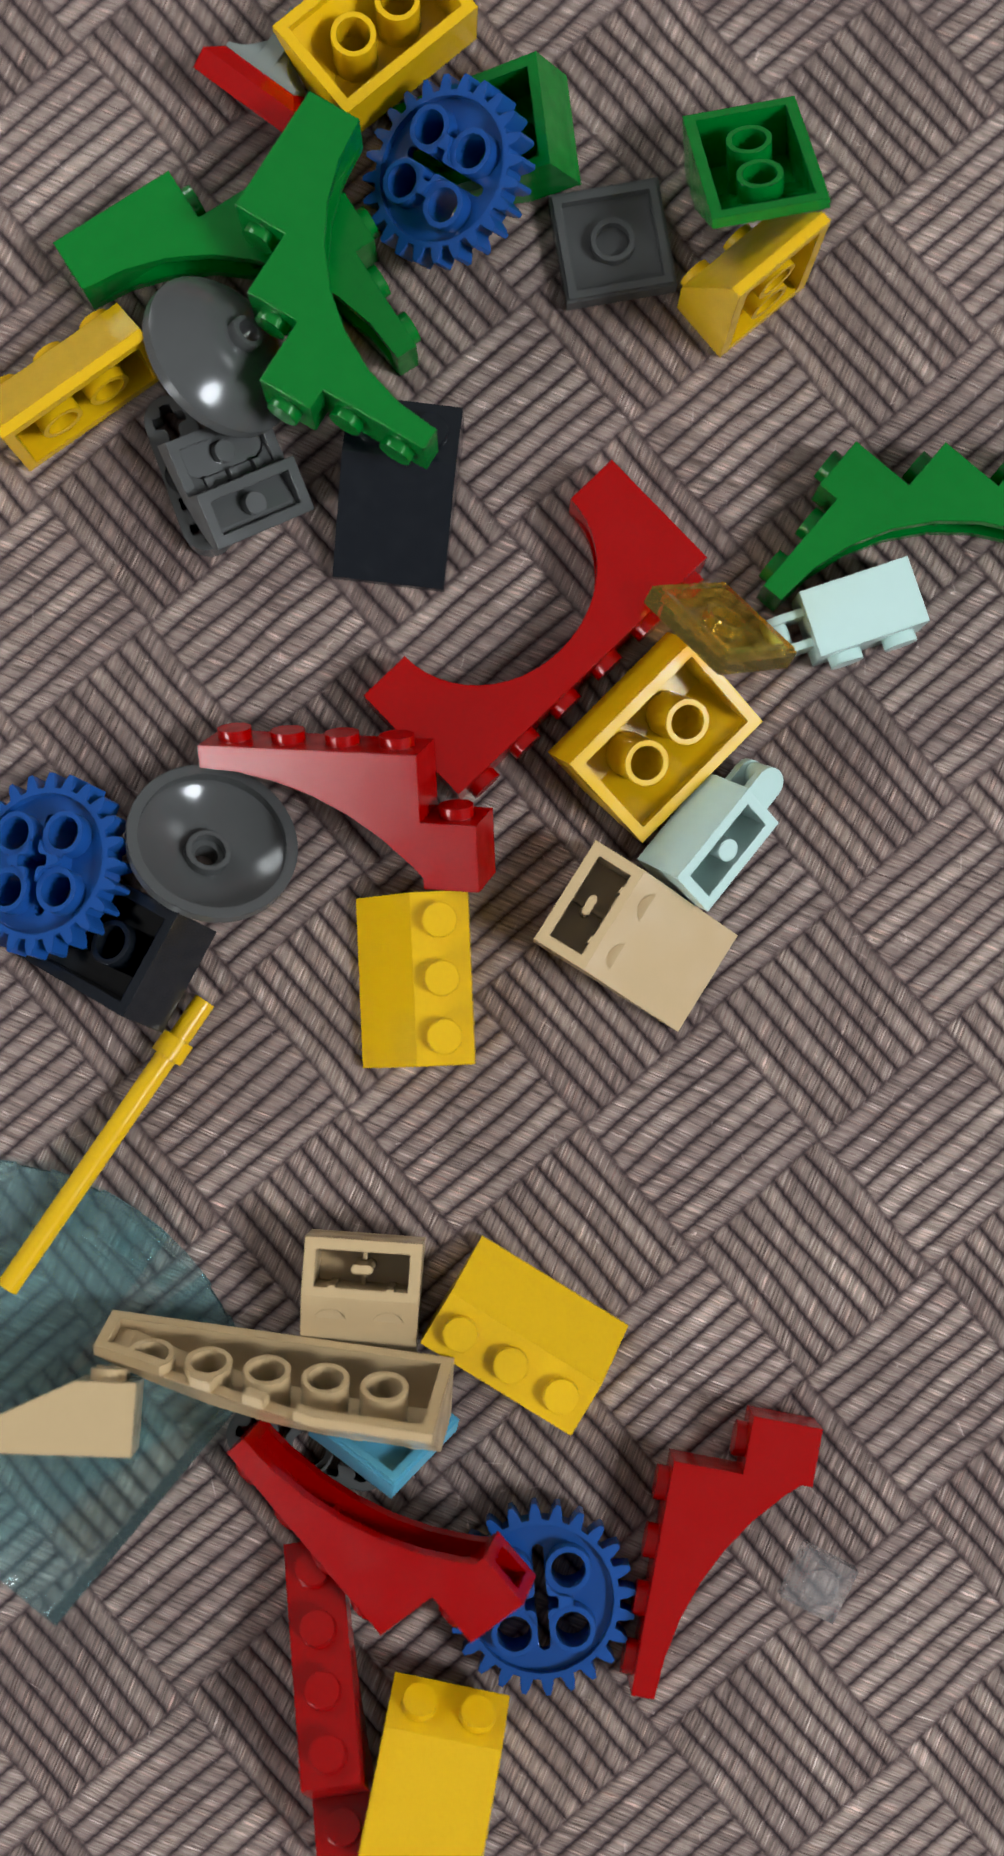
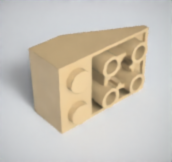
[533,840,738,1032]
[300,1229,426,1352]

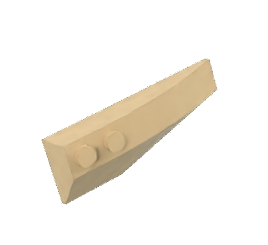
[93,1310,454,1452]

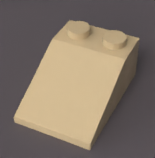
[0,1364,144,1458]

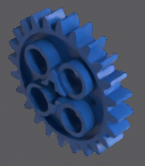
[362,73,535,270]
[0,772,133,960]
[451,1497,636,1696]

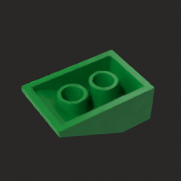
[392,51,581,213]
[682,96,830,229]

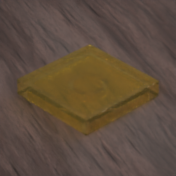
[644,582,797,675]

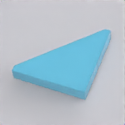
[308,1413,460,1499]

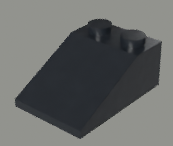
[332,400,465,592]
[16,881,217,1033]

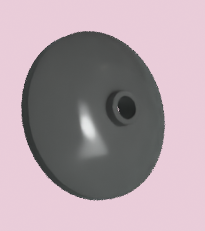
[143,276,283,438]
[124,764,298,923]

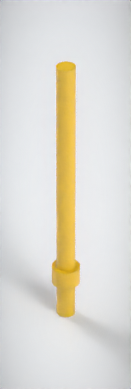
[0,994,214,1295]

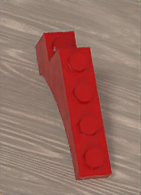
[197,723,496,893]
[620,1405,823,1700]
[227,1420,536,1643]
[283,1542,374,1856]

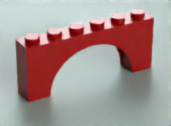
[363,460,707,799]

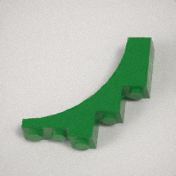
[235,91,439,470]
[53,171,421,376]
[756,441,1004,612]

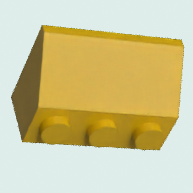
[272,0,478,132]
[0,303,159,472]
[548,632,763,843]
[356,891,476,1068]
[420,1235,628,1436]

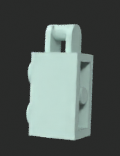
[762,556,930,670]
[637,758,783,912]

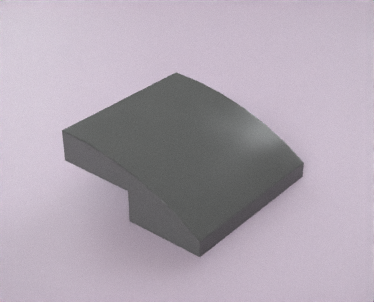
[157,427,315,551]

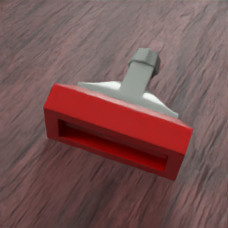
[193,7,306,132]

